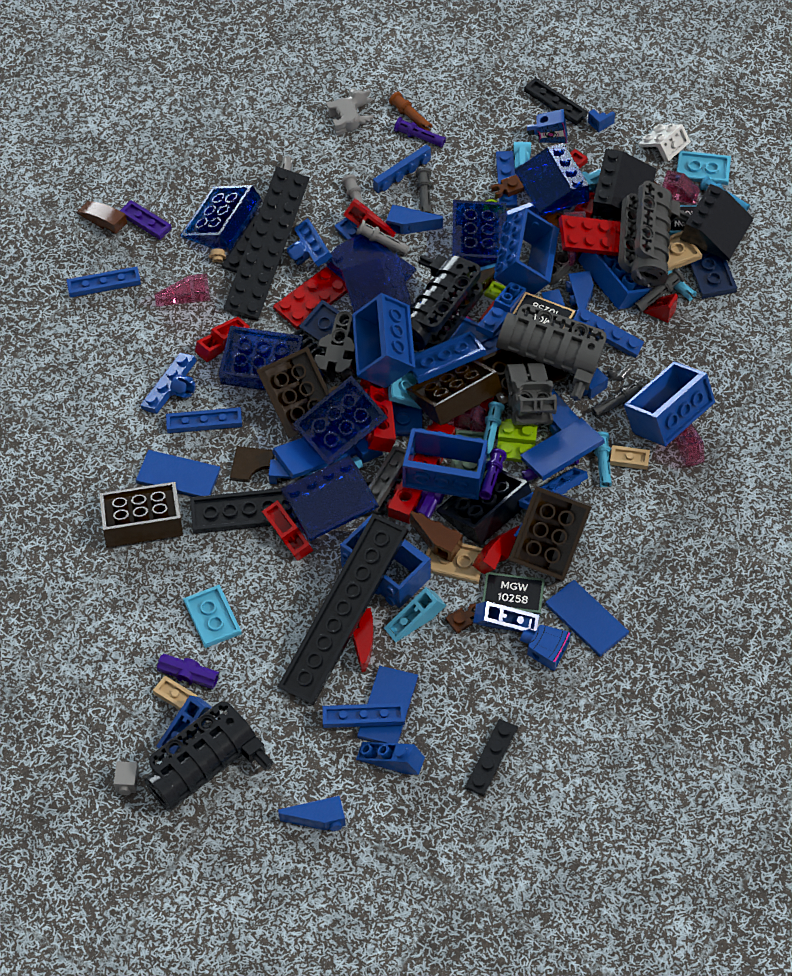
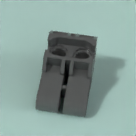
[314,311,358,385]
[504,363,557,425]

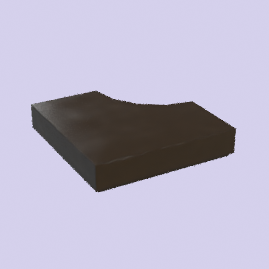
[230,446,274,483]

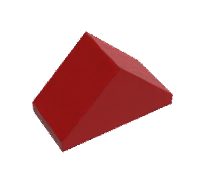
[643,293,678,323]

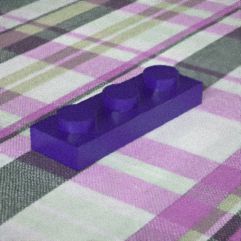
[120,200,172,240]

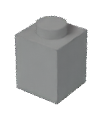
[114,761,139,795]

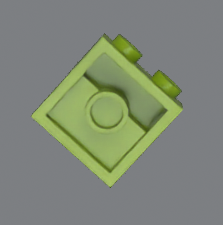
[497,419,538,463]

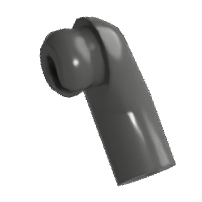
[607,363,634,380]

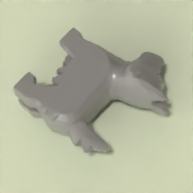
[326,88,374,135]

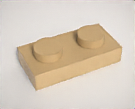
[610,445,650,470]
[153,676,197,710]

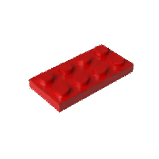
[559,215,630,256]
[273,266,351,330]

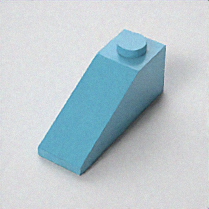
[384,587,447,642]

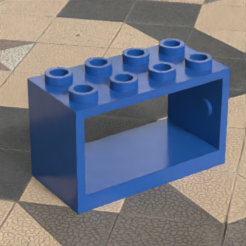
[494,207,559,295]
[352,293,415,388]
[624,361,715,447]
[402,428,488,500]
[340,515,431,608]

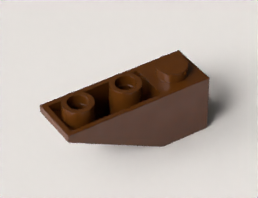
[410,511,463,562]

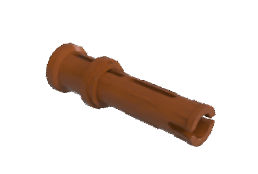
[389,91,432,131]

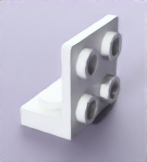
[638,123,691,161]

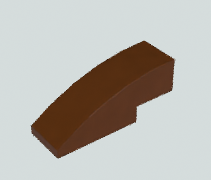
[76,201,127,234]

